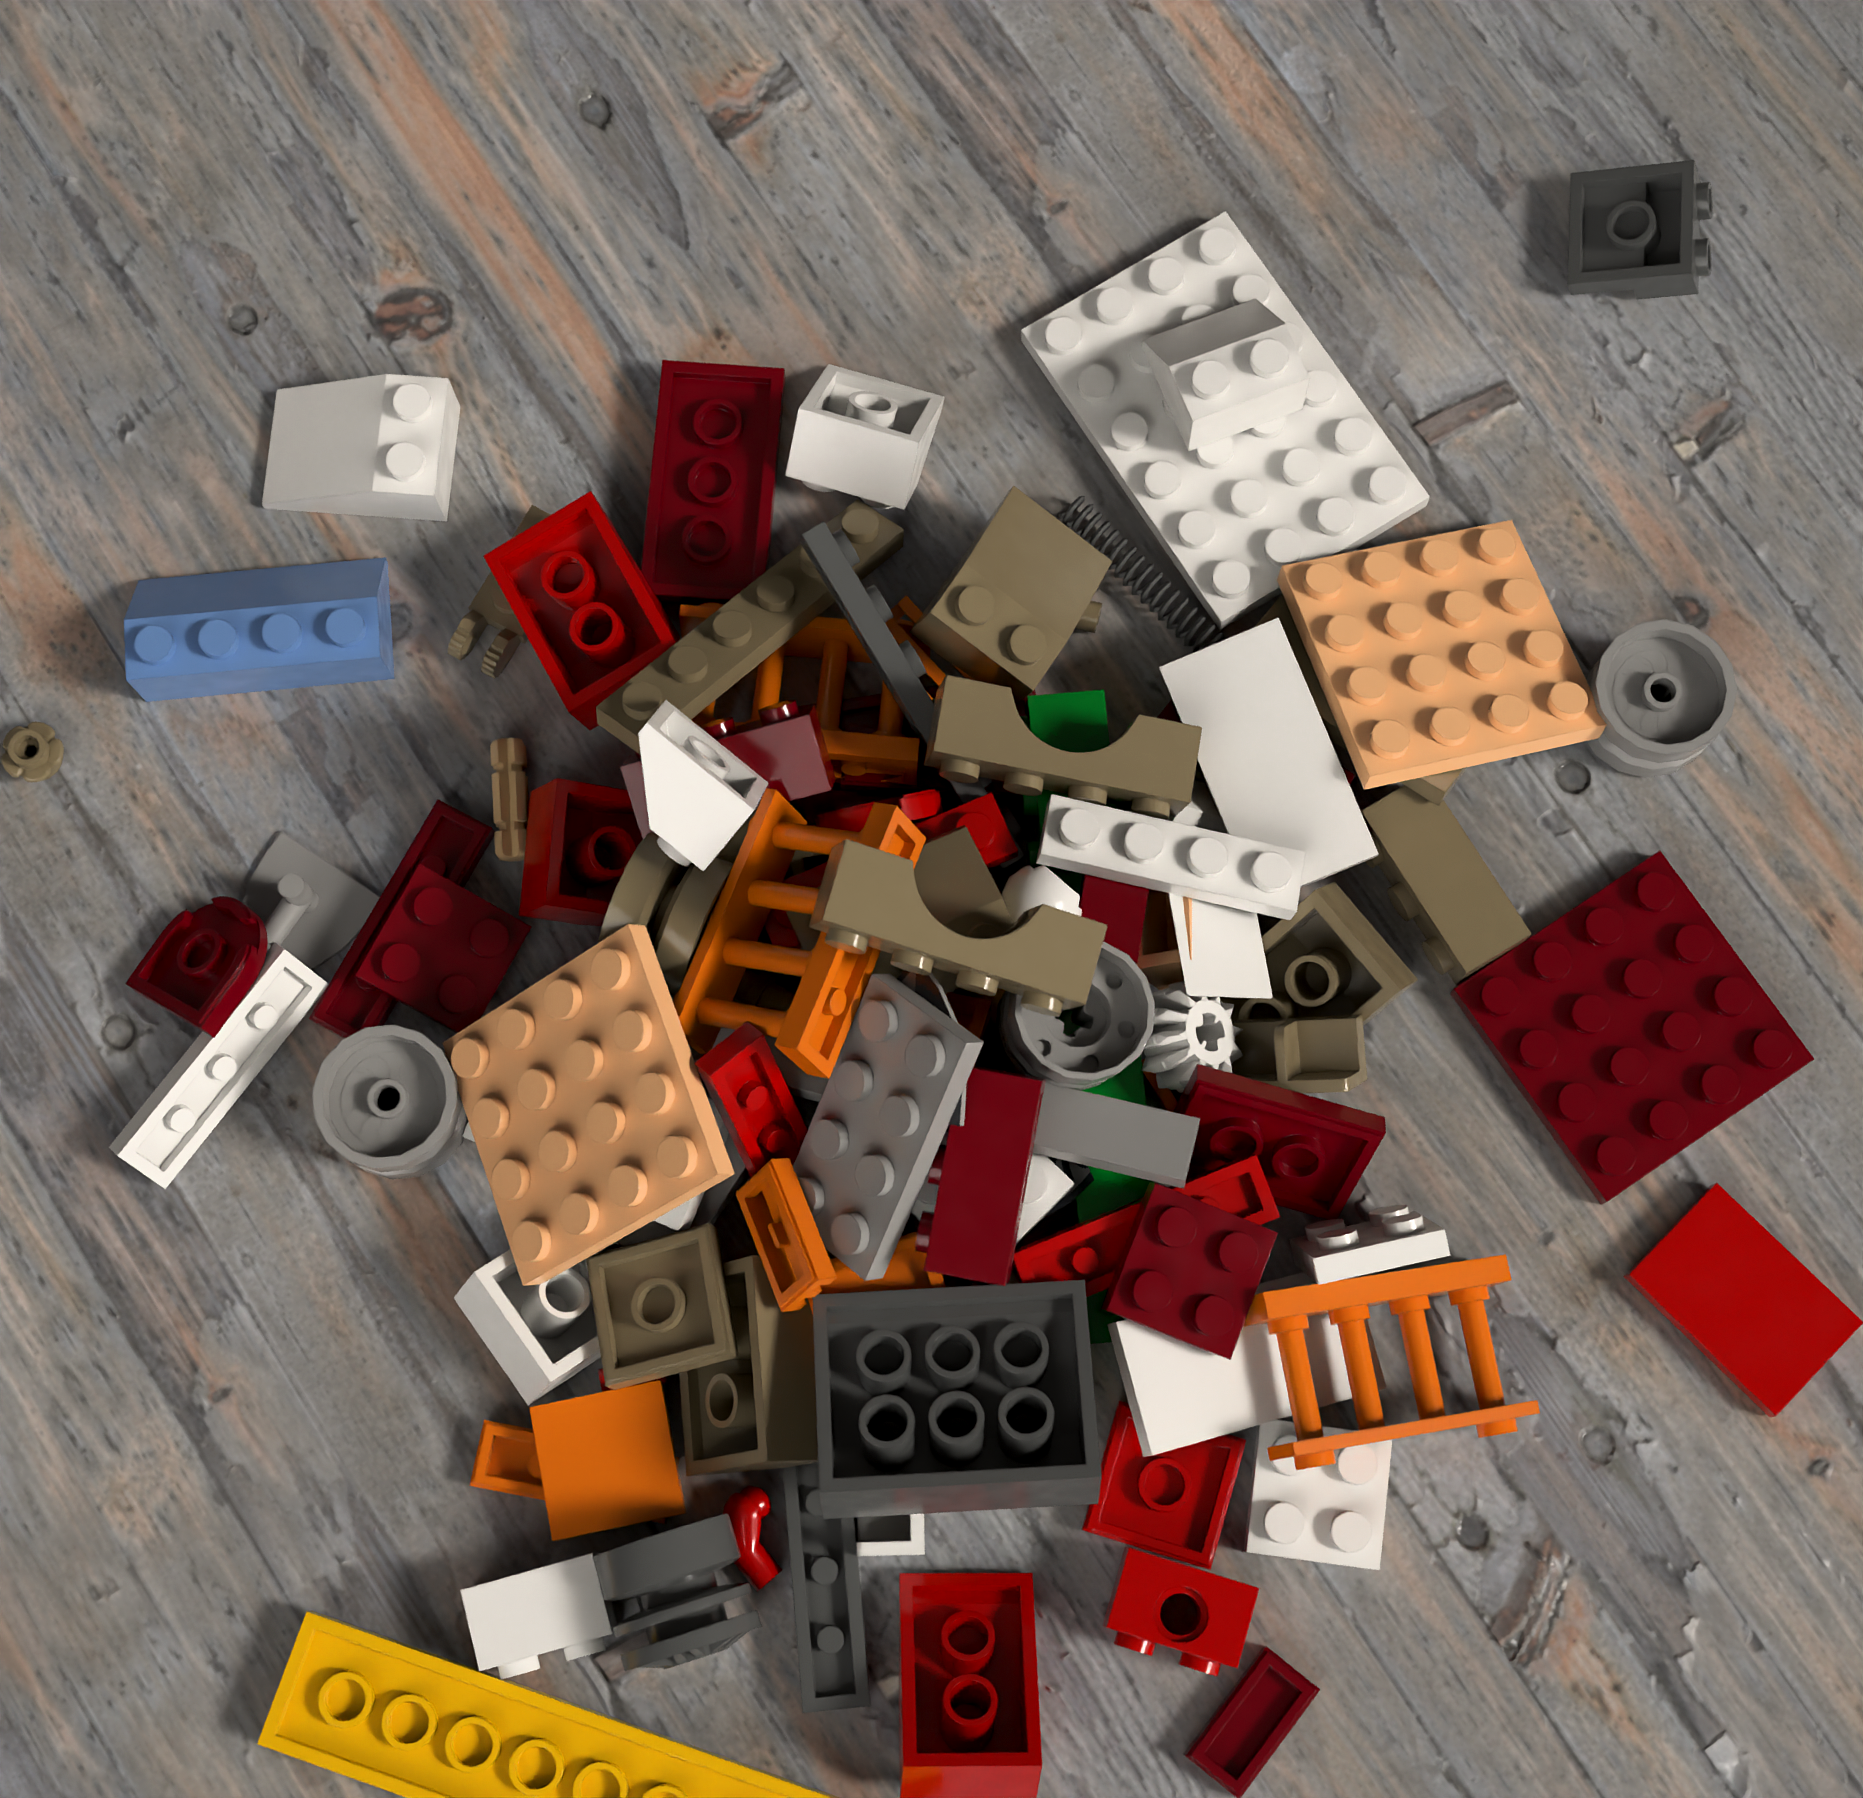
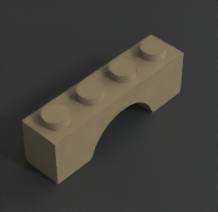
[924,675,1202,820]
[809,839,1107,1017]

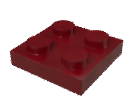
[354,863,532,1033]
[1101,1182,1278,1360]

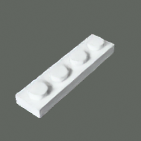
[1036,794,1306,920]
[109,942,329,1189]

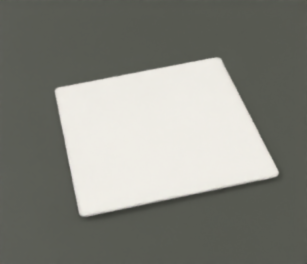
[1168,893,1273,999]

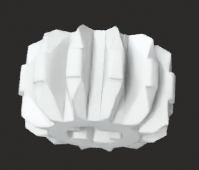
[1141,981,1243,1093]

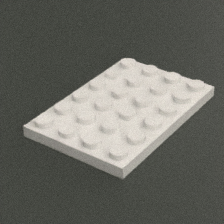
[1021,211,1430,630]

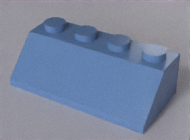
[124,558,395,702]

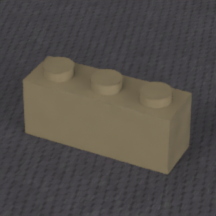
[1361,785,1532,984]

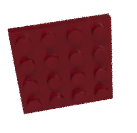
[1450,851,1814,1205]

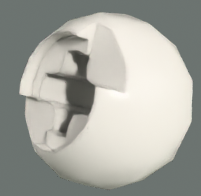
[1001,865,1082,923]

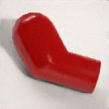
[723,1486,783,1592]

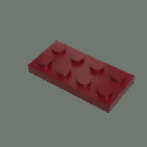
[641,360,786,605]

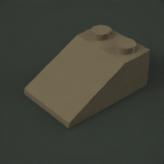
[909,486,1113,704]
[1220,882,1418,1074]

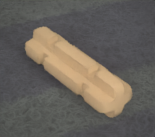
[490,738,529,862]

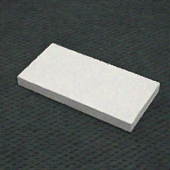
[1159,617,1379,888]
[1107,1272,1387,1457]

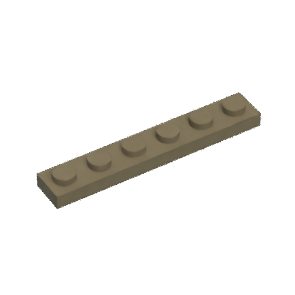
[596,499,904,755]

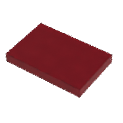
[1173,1064,1386,1220]

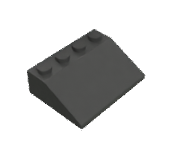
[813,1280,1101,1519]

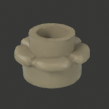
[1,722,64,783]

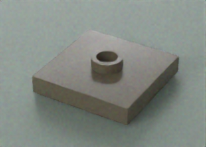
[586,1223,739,1390]

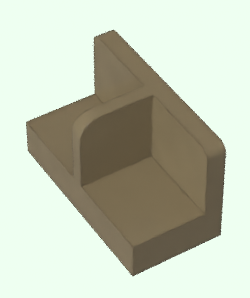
[1232,1015,1367,1093]

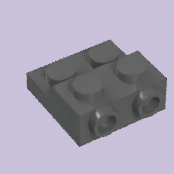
[1567,160,1713,300]

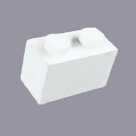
[460,1553,617,1680]

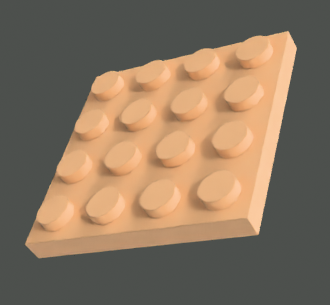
[1277,520,1607,790]
[442,924,735,1286]

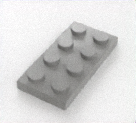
[793,974,984,1281]

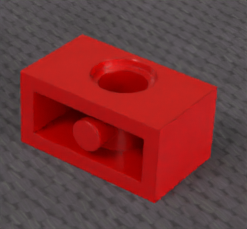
[1103,1547,1260,1677]

